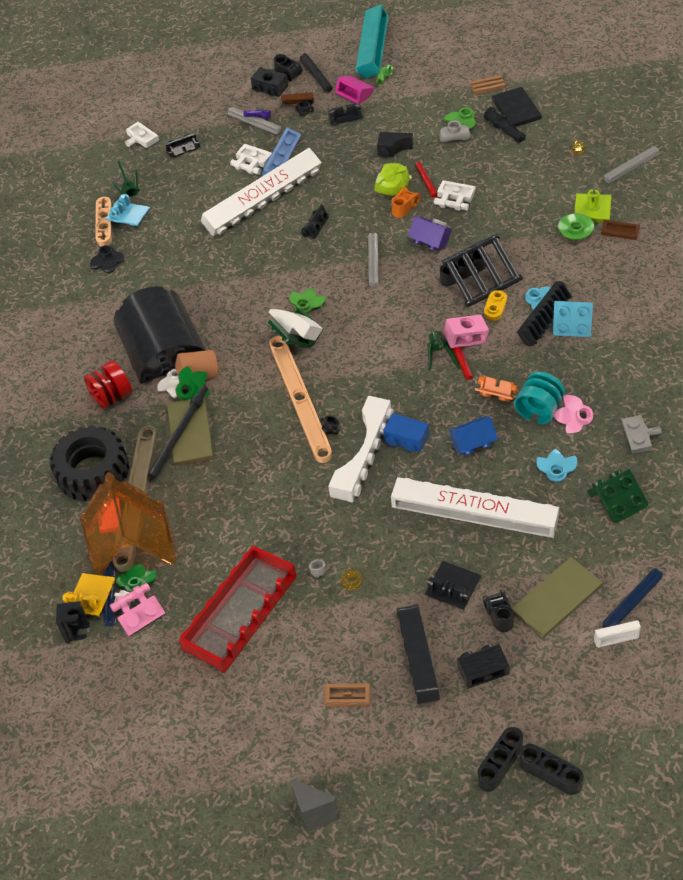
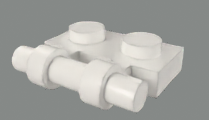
[230,144,272,175]
[434,180,475,211]

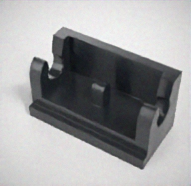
[56,601,90,643]

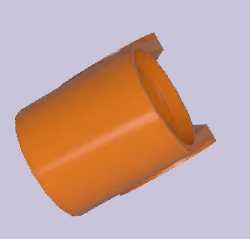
[392,187,421,218]

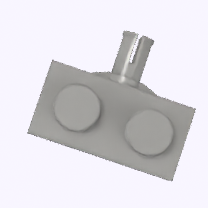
[622,415,662,454]

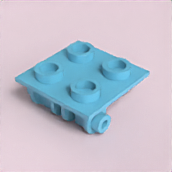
[106,194,150,226]
[553,301,593,337]

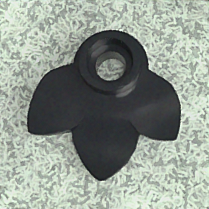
[90,245,124,273]

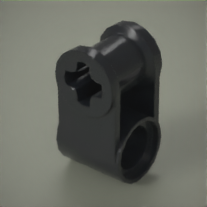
[273,54,303,81]
[482,589,514,632]

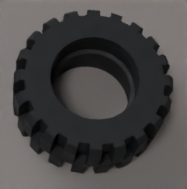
[50,426,129,501]

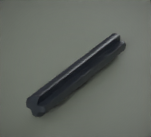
[300,53,333,93]

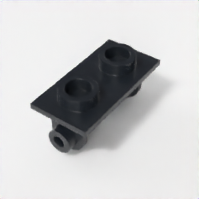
[328,103,363,125]
[165,133,200,158]
[301,204,329,239]

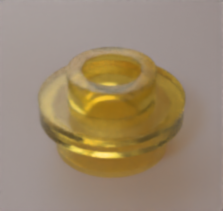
[341,569,363,590]

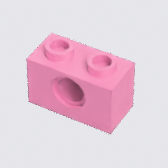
[443,315,489,348]

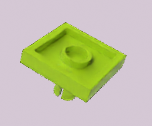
[574,189,611,223]

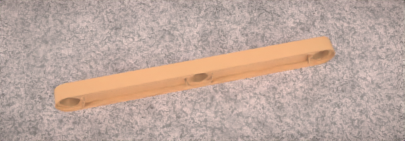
[269,336,332,463]

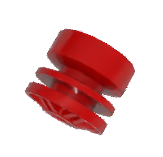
[84,360,133,410]

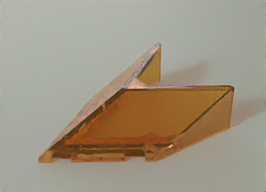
[80,472,177,576]

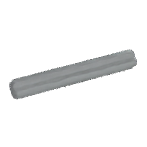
[228,107,282,135]
[603,146,659,184]
[368,233,379,287]

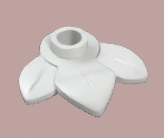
[157,369,187,398]

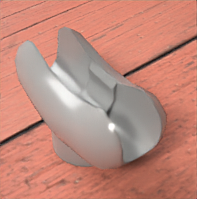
[439,120,471,143]

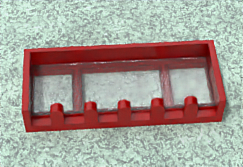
[179,545,297,674]

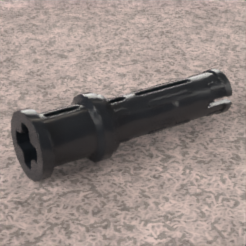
[484,107,526,143]

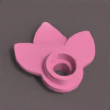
[554,395,593,433]

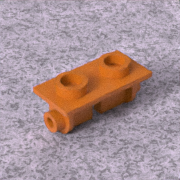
[475,375,518,402]

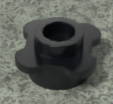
[295,100,314,116]
[319,415,340,434]

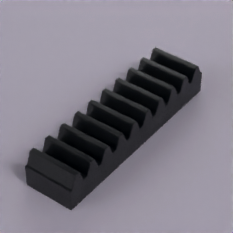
[517,281,572,346]

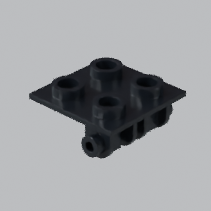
[425,561,481,610]

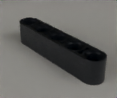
[397,604,440,704]

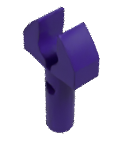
[243,109,271,118]

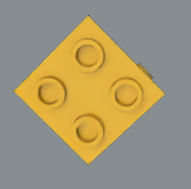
[62,573,115,616]

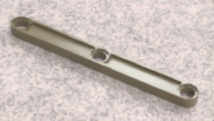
[113,426,158,572]

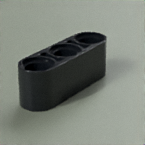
[439,251,486,286]
[477,727,523,792]
[520,744,584,795]

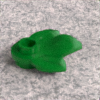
[175,366,211,400]
[116,563,157,593]

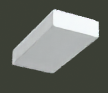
[594,620,641,648]

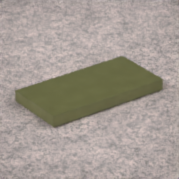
[167,397,214,466]
[512,557,603,639]

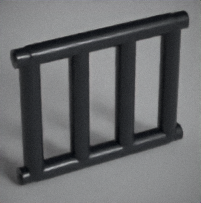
[441,233,523,307]

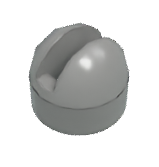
[309,560,326,578]

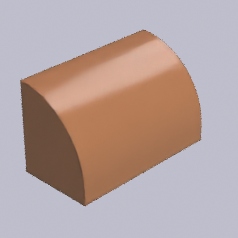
[175,350,218,380]

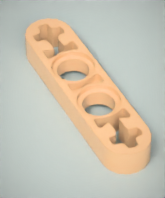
[95,197,112,246]

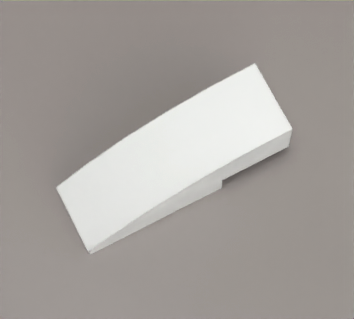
[269,309,323,340]

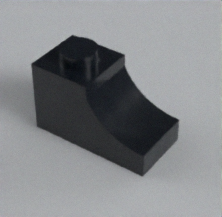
[377,132,414,158]

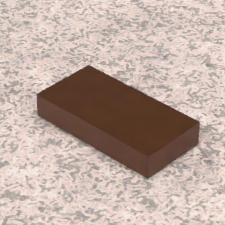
[281,92,314,105]
[601,220,640,240]

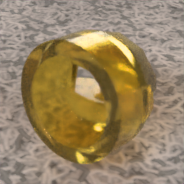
[571,140,586,155]

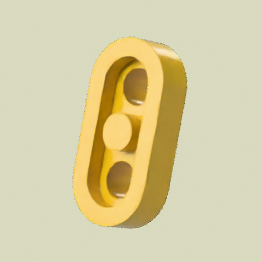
[484,291,507,321]

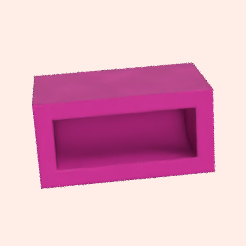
[335,75,374,104]

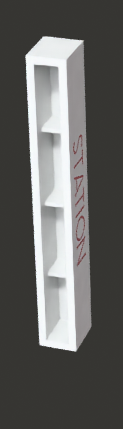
[201,148,322,236]
[391,477,559,538]

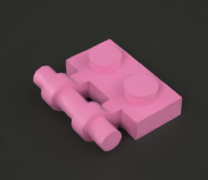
[110,583,165,636]

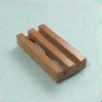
[470,75,506,95]
[325,683,370,707]

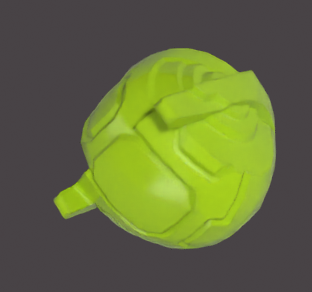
[374,163,412,196]

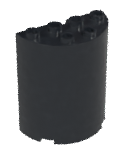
[114,286,206,384]

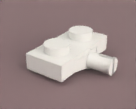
[125,122,159,148]

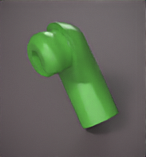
[376,65,393,84]

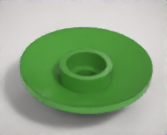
[558,213,594,240]

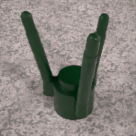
[112,160,140,197]
[427,331,461,371]

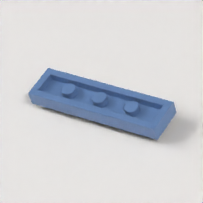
[262,128,301,175]

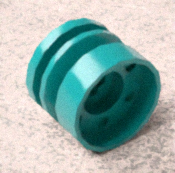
[514,371,565,424]

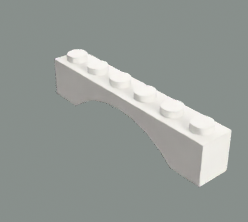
[328,396,393,502]

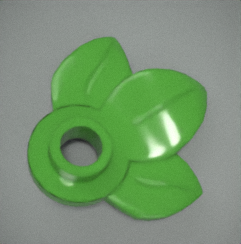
[444,107,476,129]
[289,288,326,313]

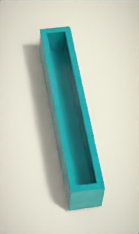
[355,4,389,79]

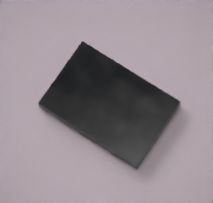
[492,87,542,127]

